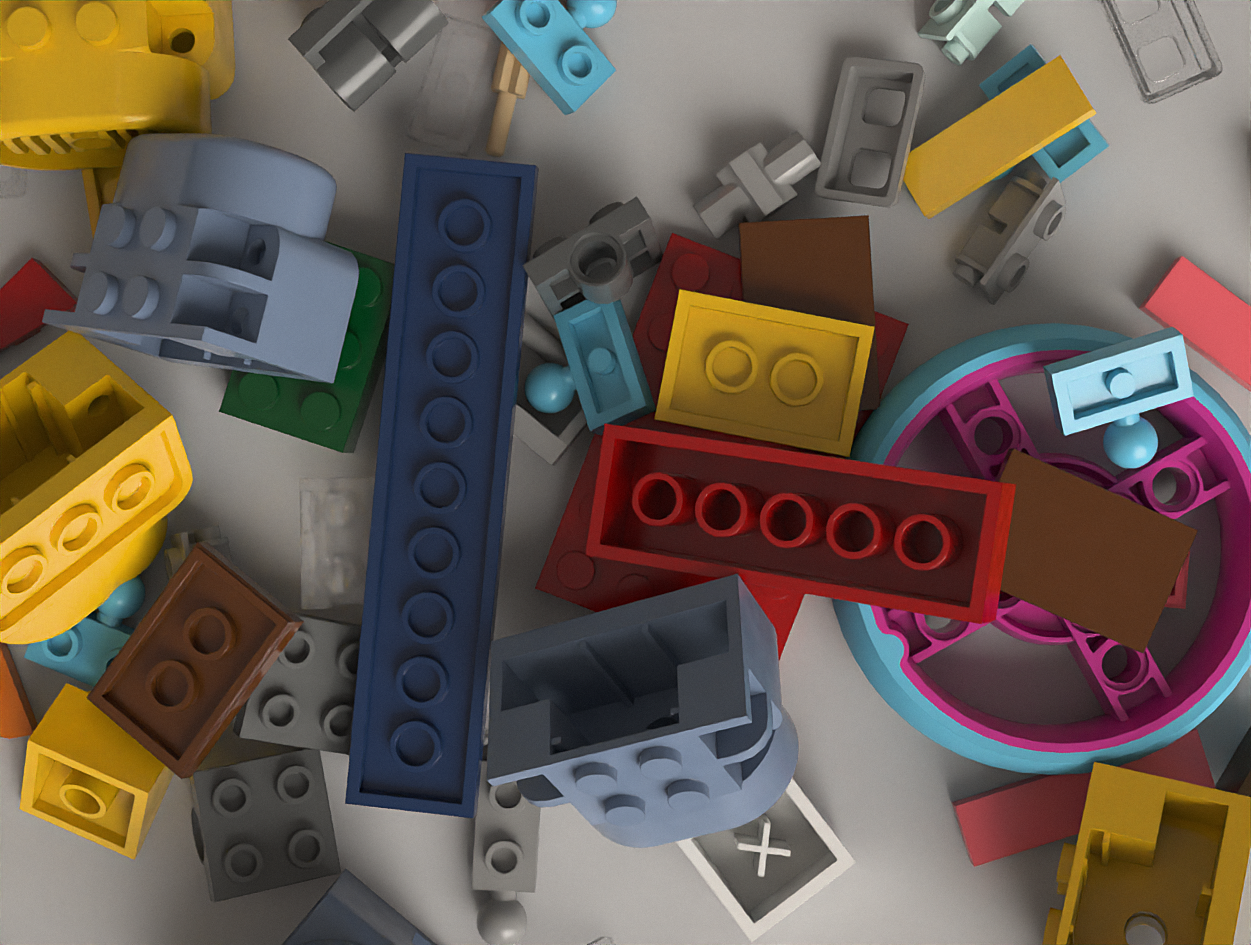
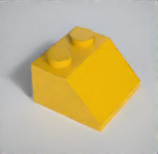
[19,683,174,860]

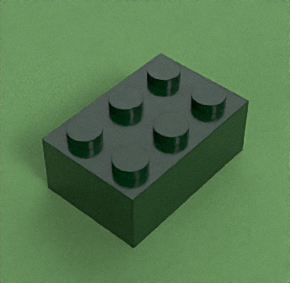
[219,241,395,454]

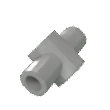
[693,131,821,240]

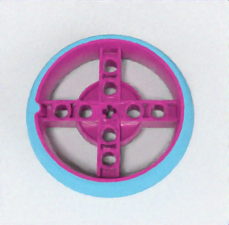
[832,323,1251,775]

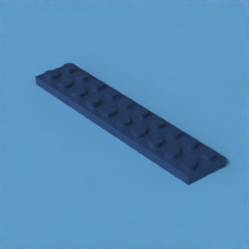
[345,153,539,818]

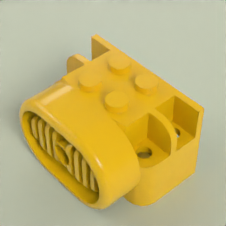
[0,0,236,171]
[0,330,193,644]
[1042,762,1251,945]

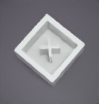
[676,778,856,942]

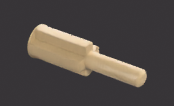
[485,41,530,158]

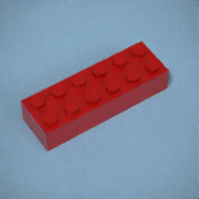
[585,424,1016,624]

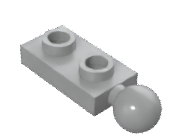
[471,759,541,945]

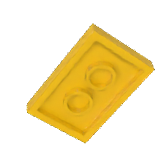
[654,289,875,457]

